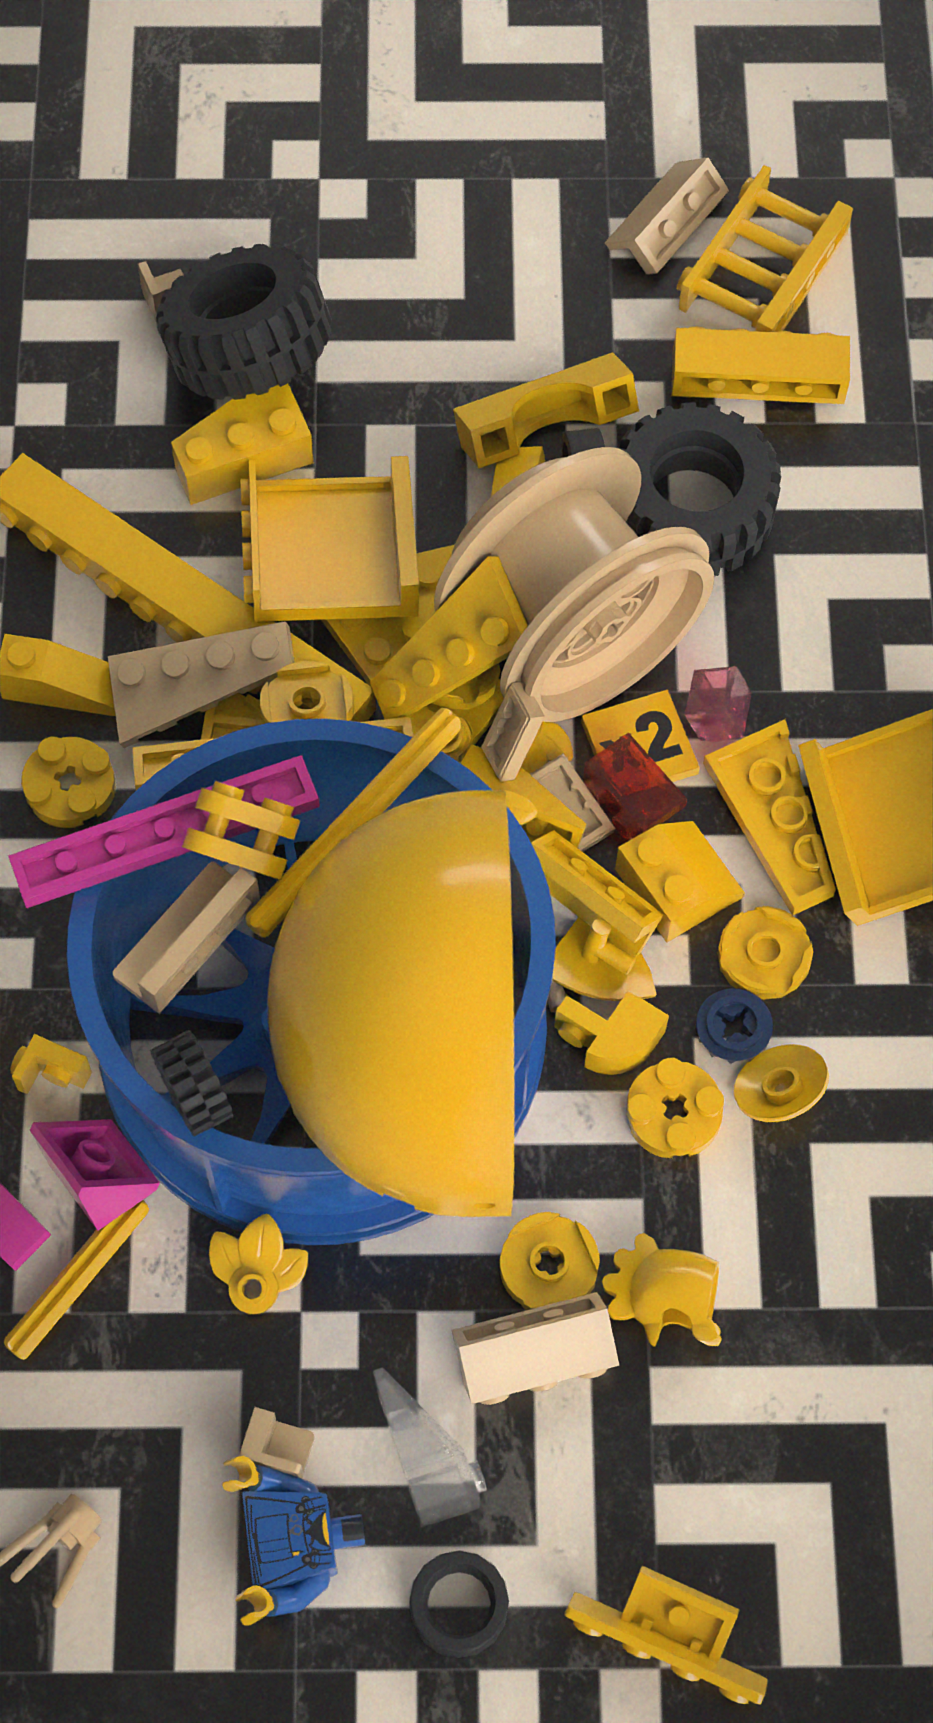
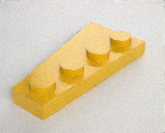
[370,556,528,719]
[703,719,836,915]

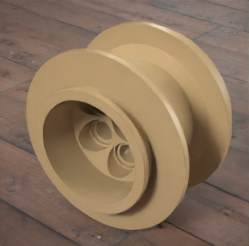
[434,447,714,722]

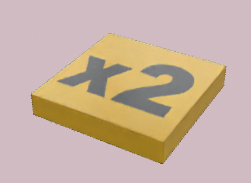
[581,689,700,801]

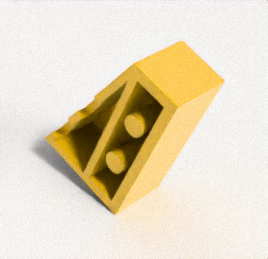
[171,383,314,505]

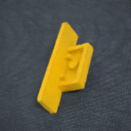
[564,1566,768,1705]

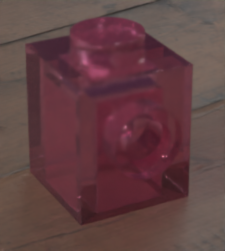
[685,666,752,742]

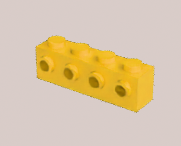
[672,326,850,404]

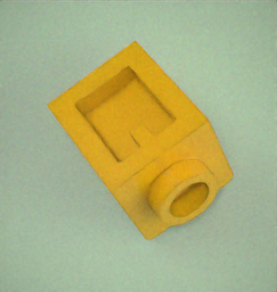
[11,1034,92,1094]

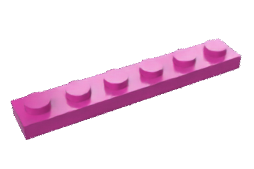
[8,755,320,908]

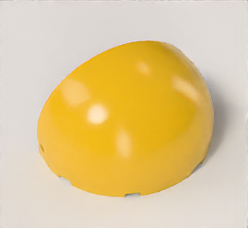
[268,790,514,1217]

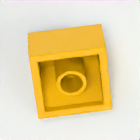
[615,821,745,942]

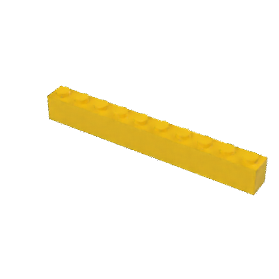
[0,453,376,722]

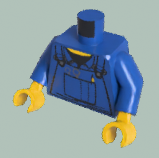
[222,1456,365,1625]

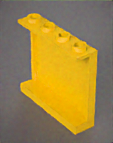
[240,456,419,622]
[798,709,933,926]

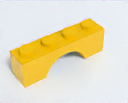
[453,352,639,468]

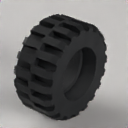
[156,244,332,400]
[619,403,781,576]

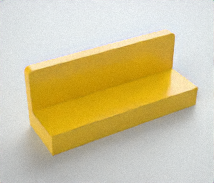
[531,830,664,957]

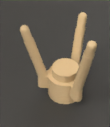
[0,1494,102,1608]

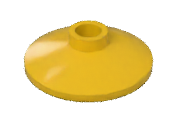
[734,1044,829,1122]

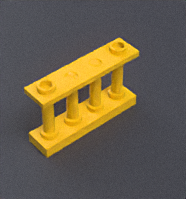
[677,165,853,332]

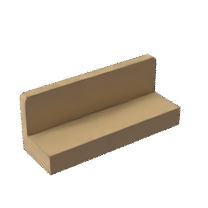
[605,157,730,274]
[113,862,260,1014]

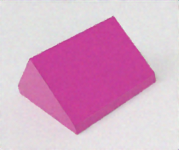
[30,1119,160,1231]

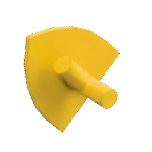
[552,917,657,1001]

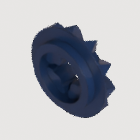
[695,988,773,1064]

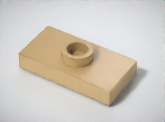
[482,682,545,781]
[530,754,615,852]

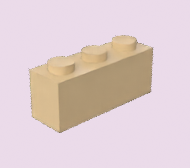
[451,1292,619,1405]

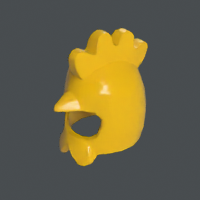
[602,1233,721,1346]

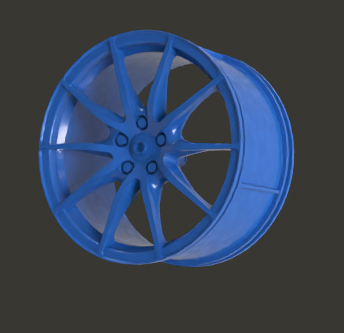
[67,719,556,1245]

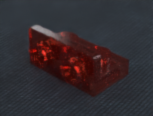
[583,732,687,840]

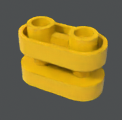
[182,781,301,880]

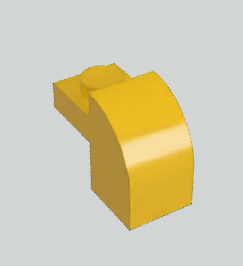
[554,990,669,1075]

